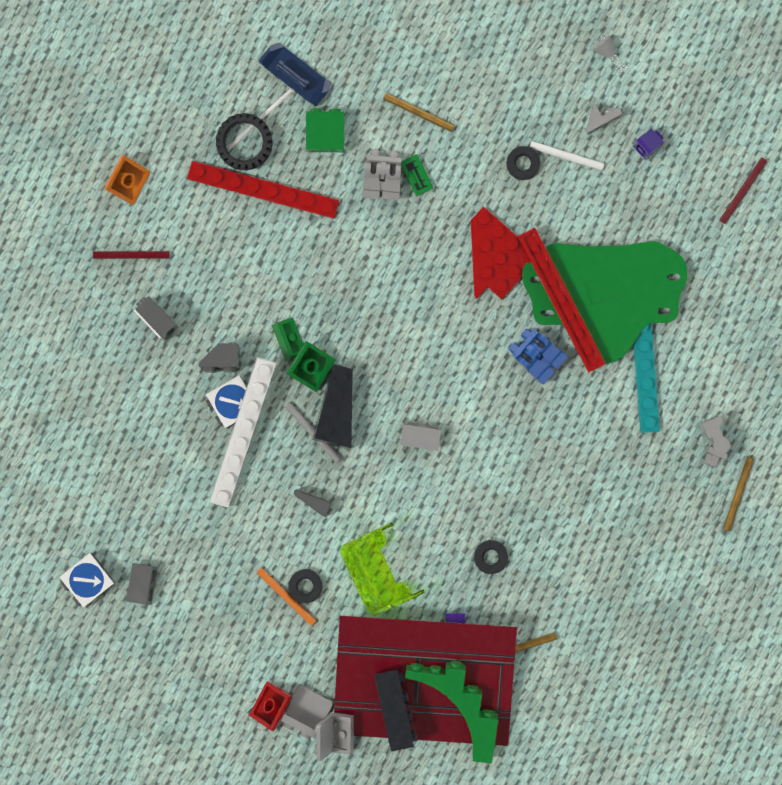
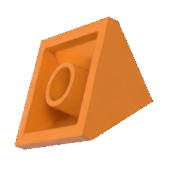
[104,155,151,205]

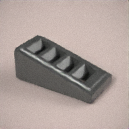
[293,489,331,517]

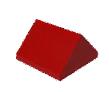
[249,681,293,732]

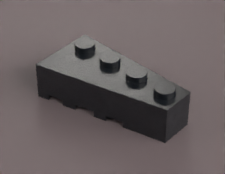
[312,364,353,450]
[374,668,418,752]

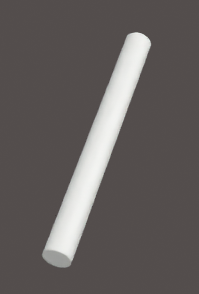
[530,141,604,171]

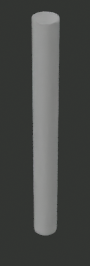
[285,402,341,463]

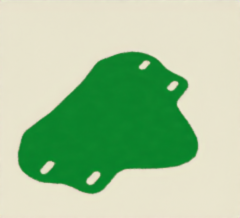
[522,241,687,364]

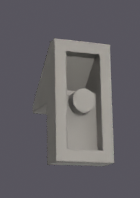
[586,103,622,135]

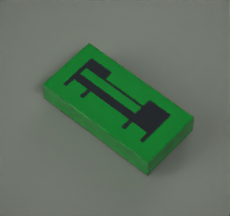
[401,154,433,197]

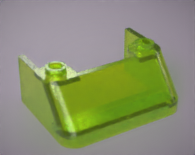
[340,522,425,615]

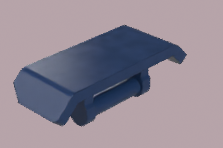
[259,43,331,106]

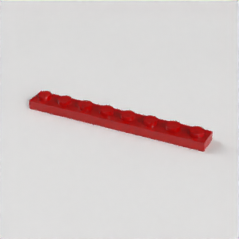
[187,161,339,219]
[518,228,605,373]

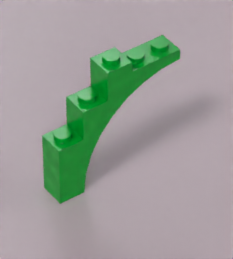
[405,661,498,764]

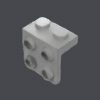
[281,686,333,740]
[315,712,354,761]

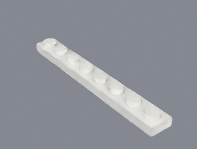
[210,357,276,507]

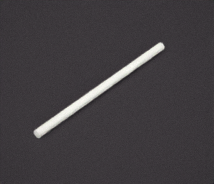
[227,88,294,150]

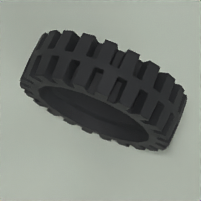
[216,113,273,170]

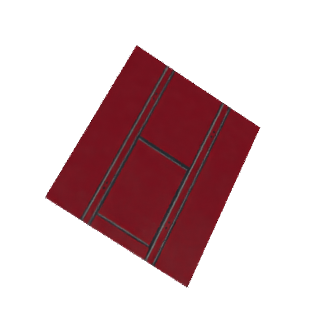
[334,615,517,746]

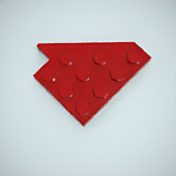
[470,206,530,300]

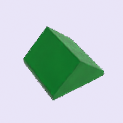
[286,341,336,392]

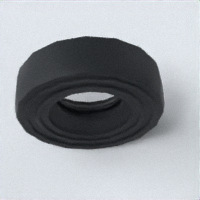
[506,146,541,181]
[474,540,508,575]
[288,569,323,603]

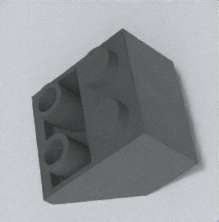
[199,343,240,373]

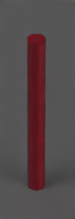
[719,157,767,224]
[93,251,170,259]

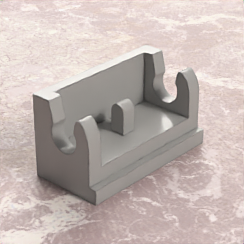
[400,421,442,451]

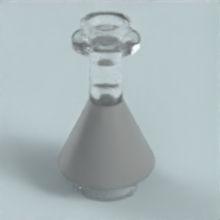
[592,34,629,75]

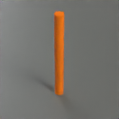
[256,567,317,626]

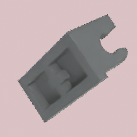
[126,563,158,605]

